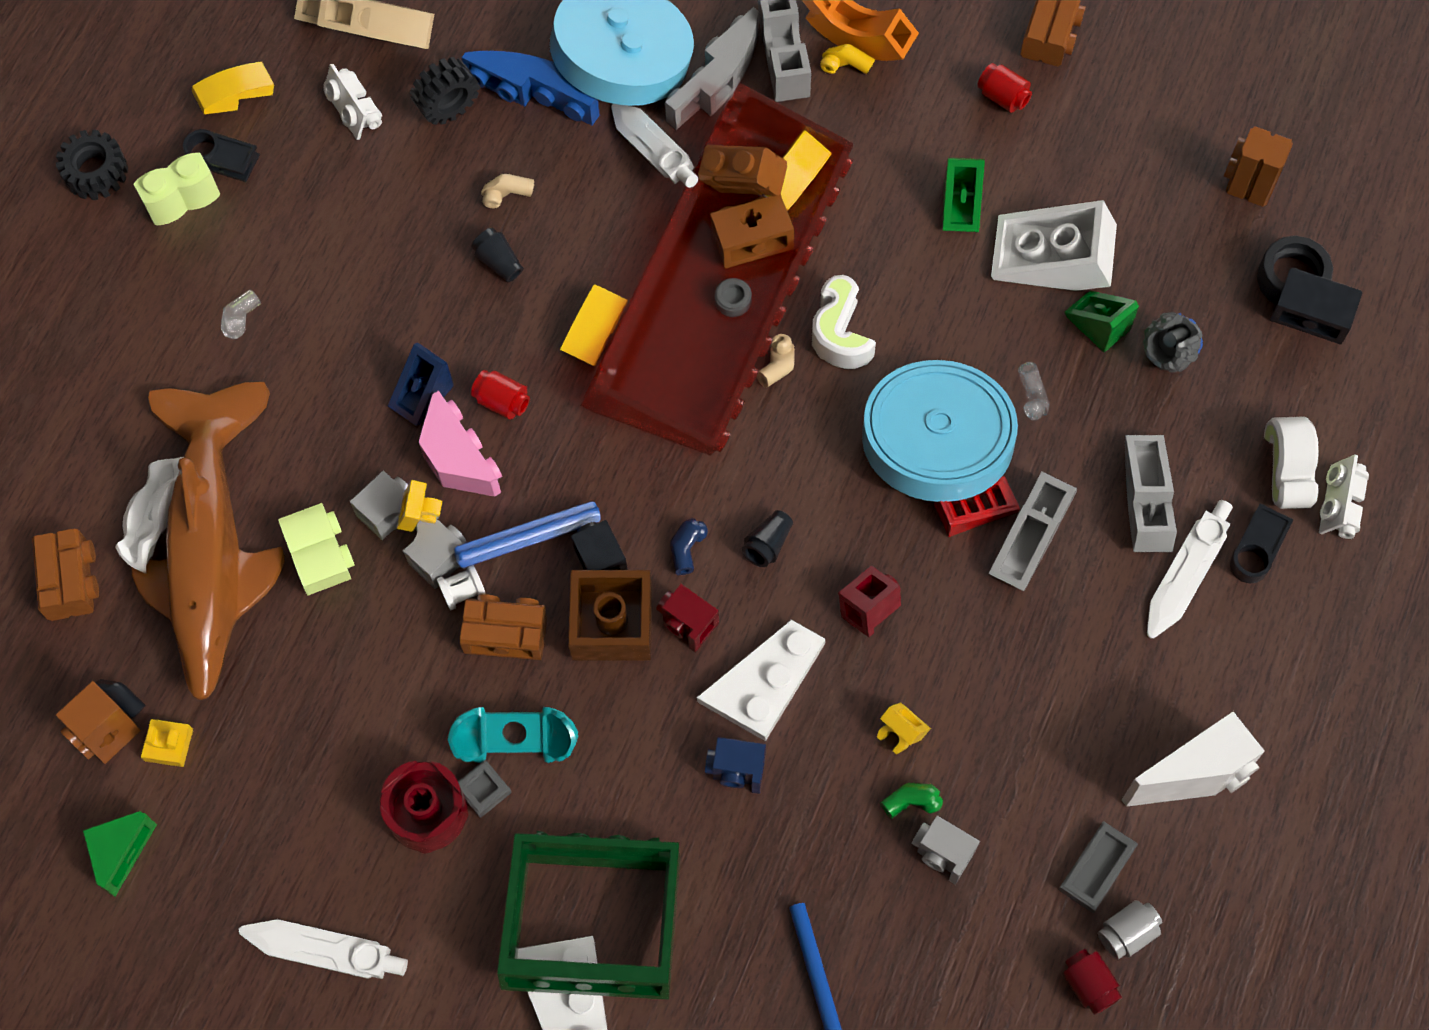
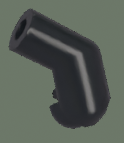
[95,679,146,719]

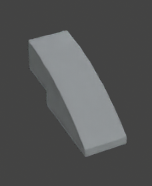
[1125,435,1177,552]
[989,471,1077,591]

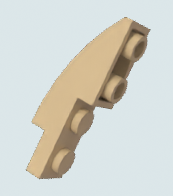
[294,0,434,49]

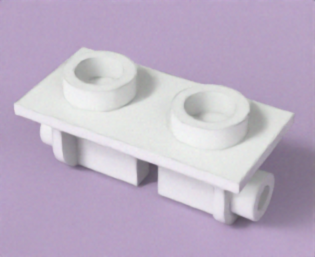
[324,64,382,140]
[1319,455,1369,539]

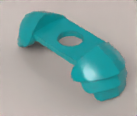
[448,707,578,763]

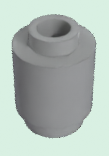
[1097,900,1162,960]

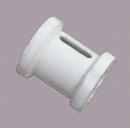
[437,565,486,611]

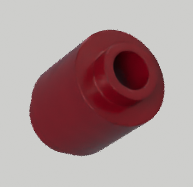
[1062,948,1123,1015]

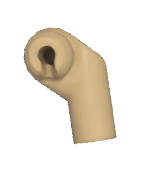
[481,174,534,209]
[756,334,795,388]

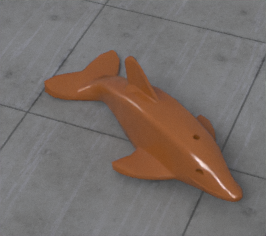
[132,382,285,700]

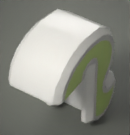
[812,275,876,369]
[1264,417,1319,509]

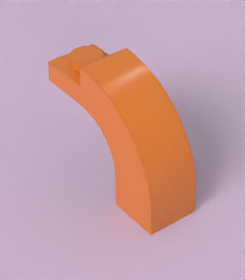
[802,0,919,61]

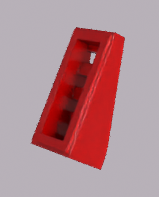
[934,476,1020,537]

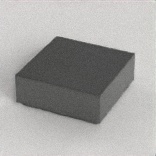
[458,760,512,818]

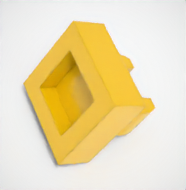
[397,480,442,532]
[877,702,931,754]
[141,719,193,767]

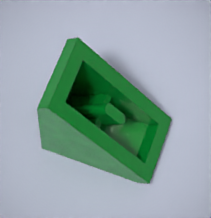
[942,157,985,232]
[1064,290,1139,353]
[83,811,157,897]

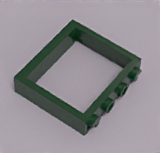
[497,831,680,1000]

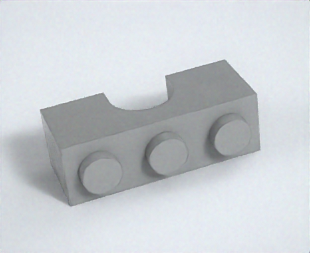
[758,0,811,102]
[350,470,466,589]

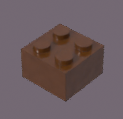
[569,570,652,661]

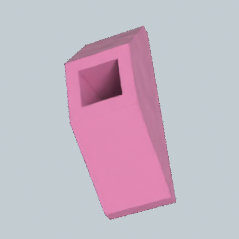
[419,391,502,497]

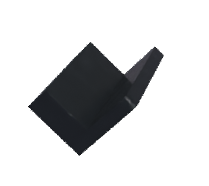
[1270,268,1362,345]

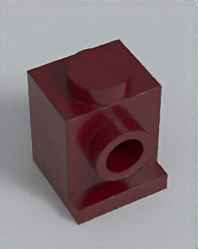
[838,565,901,637]
[656,584,719,653]

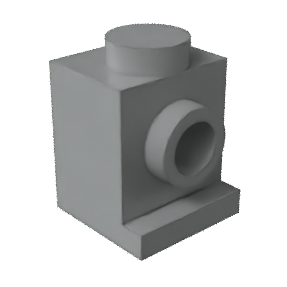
[912,816,980,885]

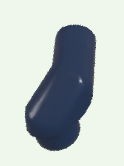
[670,518,708,575]

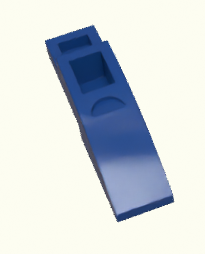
[462,51,600,126]

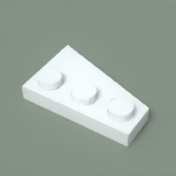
[697,620,825,741]

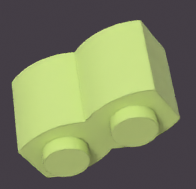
[134,153,220,225]
[278,503,355,596]

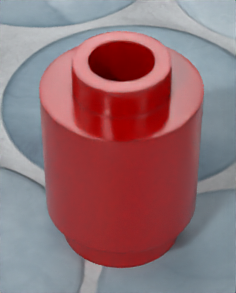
[977,63,1032,113]
[471,370,530,420]

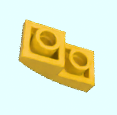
[192,62,274,114]
[766,130,832,210]
[560,284,628,366]

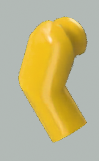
[820,44,875,74]

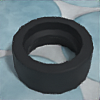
[1257,236,1333,304]

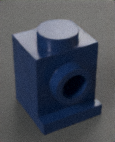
[705,737,766,794]

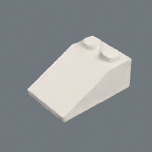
[991,200,1117,291]
[1122,712,1265,807]

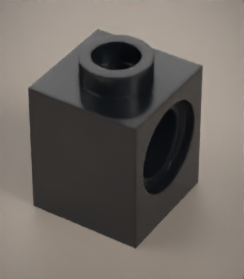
[571,520,628,570]

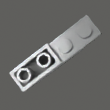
[665,7,759,130]

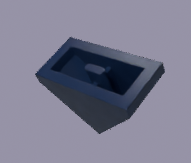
[388,343,454,426]

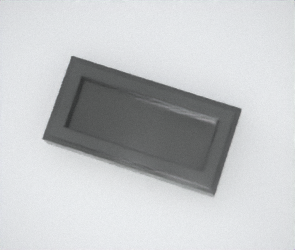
[1058,821,1138,913]

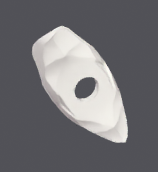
[115,457,184,574]

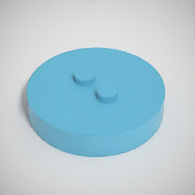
[550,0,694,106]
[862,360,1018,502]

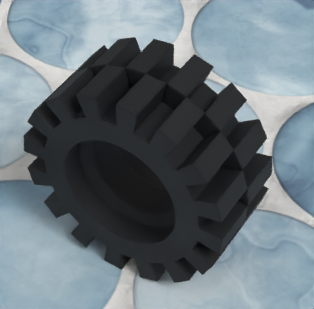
[410,57,480,125]
[56,130,128,200]

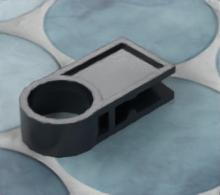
[183,129,260,182]
[1230,503,1294,584]

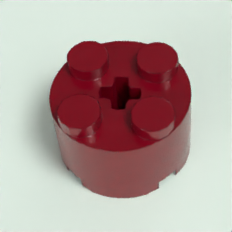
[380,761,468,854]

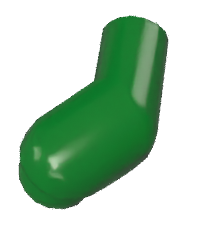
[880,783,943,819]

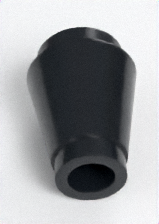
[471,228,524,282]
[742,510,793,568]

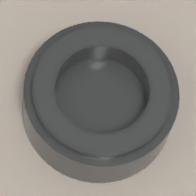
[715,278,752,317]

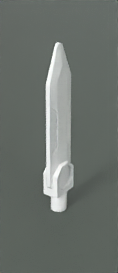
[611,104,698,188]
[1147,500,1233,638]
[239,919,408,979]

